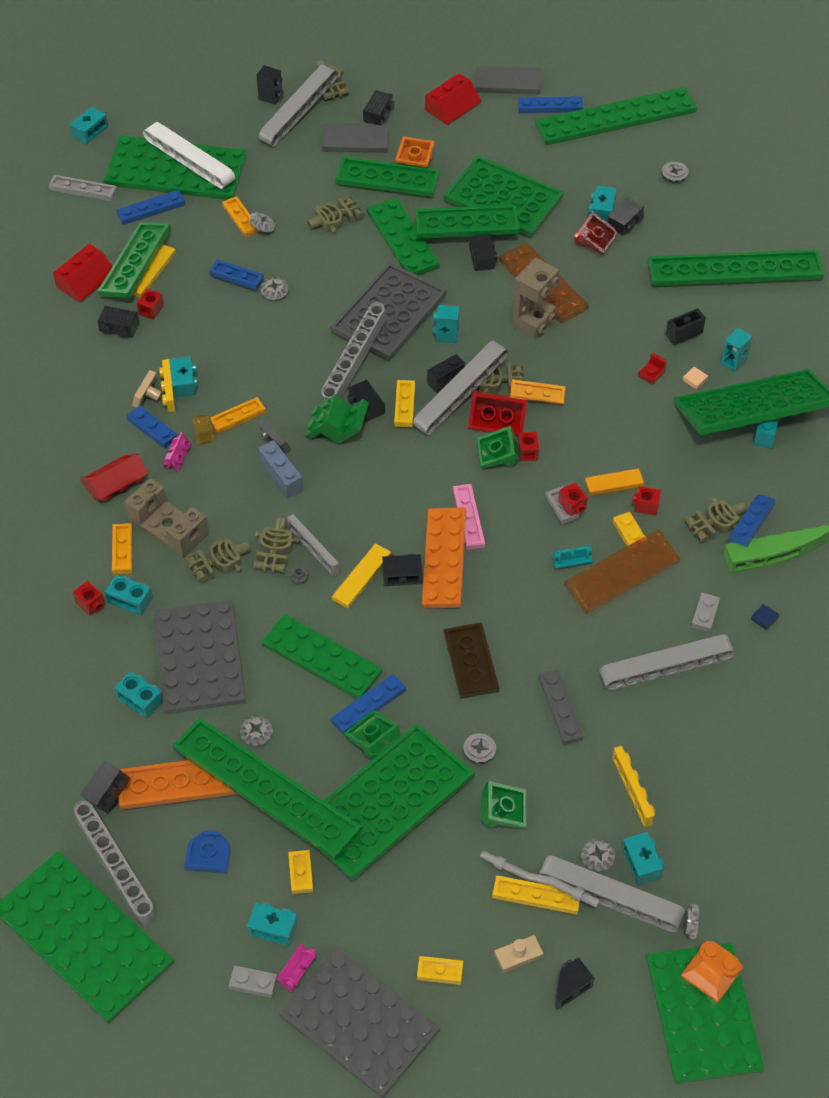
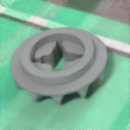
[662,162,689,183]
[249,212,276,232]
[261,277,288,300]
[240,716,273,746]
[463,733,496,764]
[581,839,615,872]
[685,904,699,939]

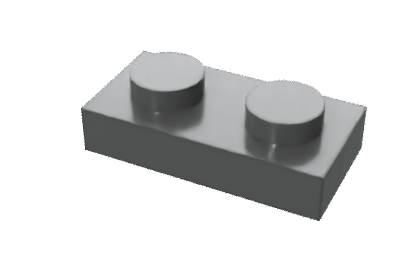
[258,420,291,454]

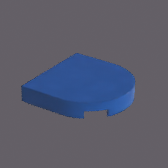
[184,830,230,874]

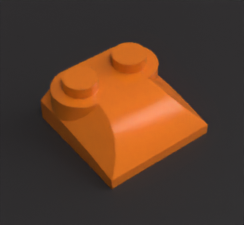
[395,136,435,168]
[681,941,744,1003]

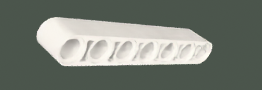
[143,122,235,189]

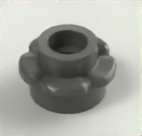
[289,566,308,585]

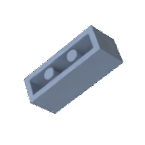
[258,440,303,499]

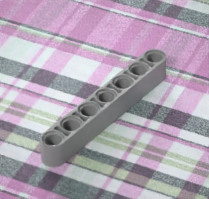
[258,64,337,147]
[321,302,386,401]
[413,340,508,435]
[599,634,735,690]
[74,801,155,925]
[539,856,685,932]

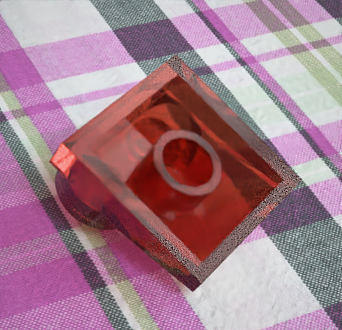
[574,211,619,255]

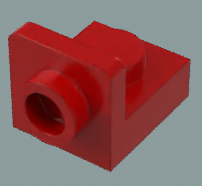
[638,353,667,385]

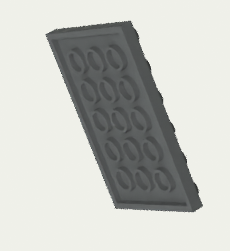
[330,262,447,360]
[154,600,246,714]
[279,948,440,1098]

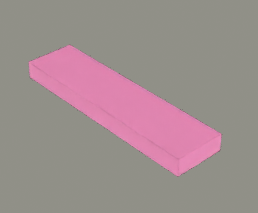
[453,484,485,550]

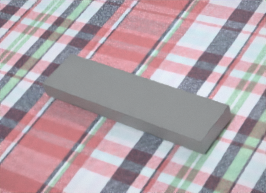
[48,175,117,202]
[287,514,339,577]

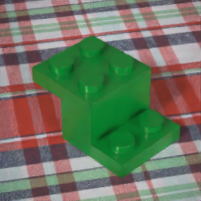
[305,394,369,445]

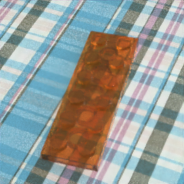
[499,242,589,324]
[564,529,681,614]

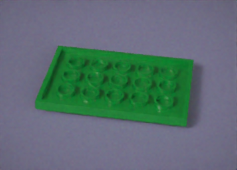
[444,155,564,237]
[646,942,765,1085]

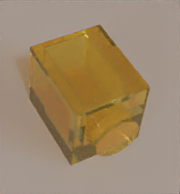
[192,414,215,445]

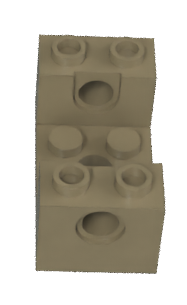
[512,257,560,339]
[124,478,209,558]

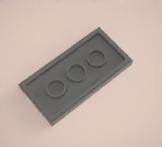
[476,66,540,94]
[322,124,389,152]

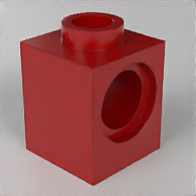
[137,289,164,320]
[518,432,539,462]
[558,482,588,516]
[632,486,661,516]
[73,580,105,616]

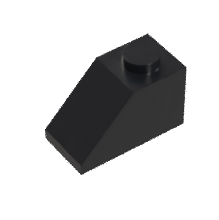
[555,957,595,1010]

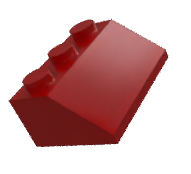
[425,73,481,126]
[53,243,113,303]
[468,391,529,436]
[80,453,148,501]

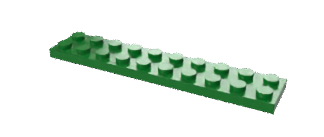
[535,87,697,146]
[648,250,824,286]
[173,717,362,861]

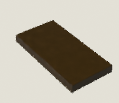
[443,622,500,699]

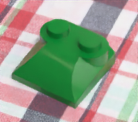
[476,426,519,468]
[343,710,401,758]
[481,781,526,829]

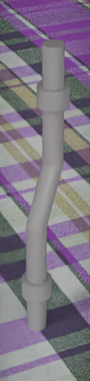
[480,850,600,908]

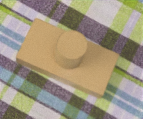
[132,370,162,408]
[494,935,543,973]

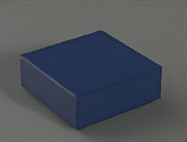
[751,604,779,630]

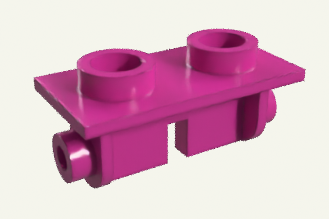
[163,432,191,472]
[276,943,317,993]

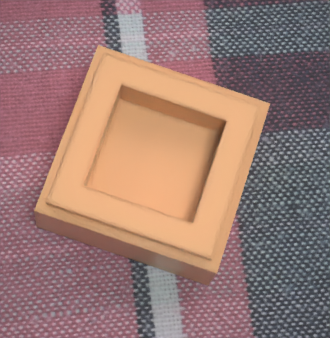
[683,367,708,390]

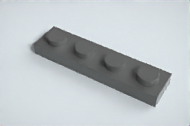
[539,670,583,745]

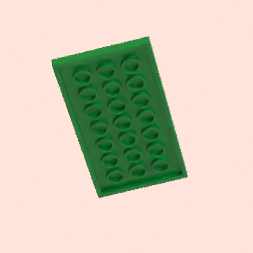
[103,135,247,200]
[674,369,829,435]
[319,723,475,881]
[0,851,174,1024]

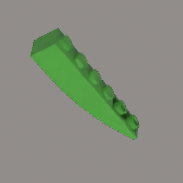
[723,525,829,574]

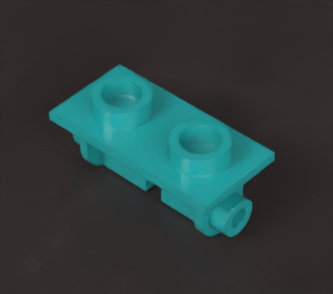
[551,544,593,569]

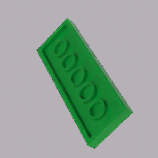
[335,156,439,197]
[367,197,440,276]
[415,205,519,239]
[98,222,171,298]
[262,614,382,699]

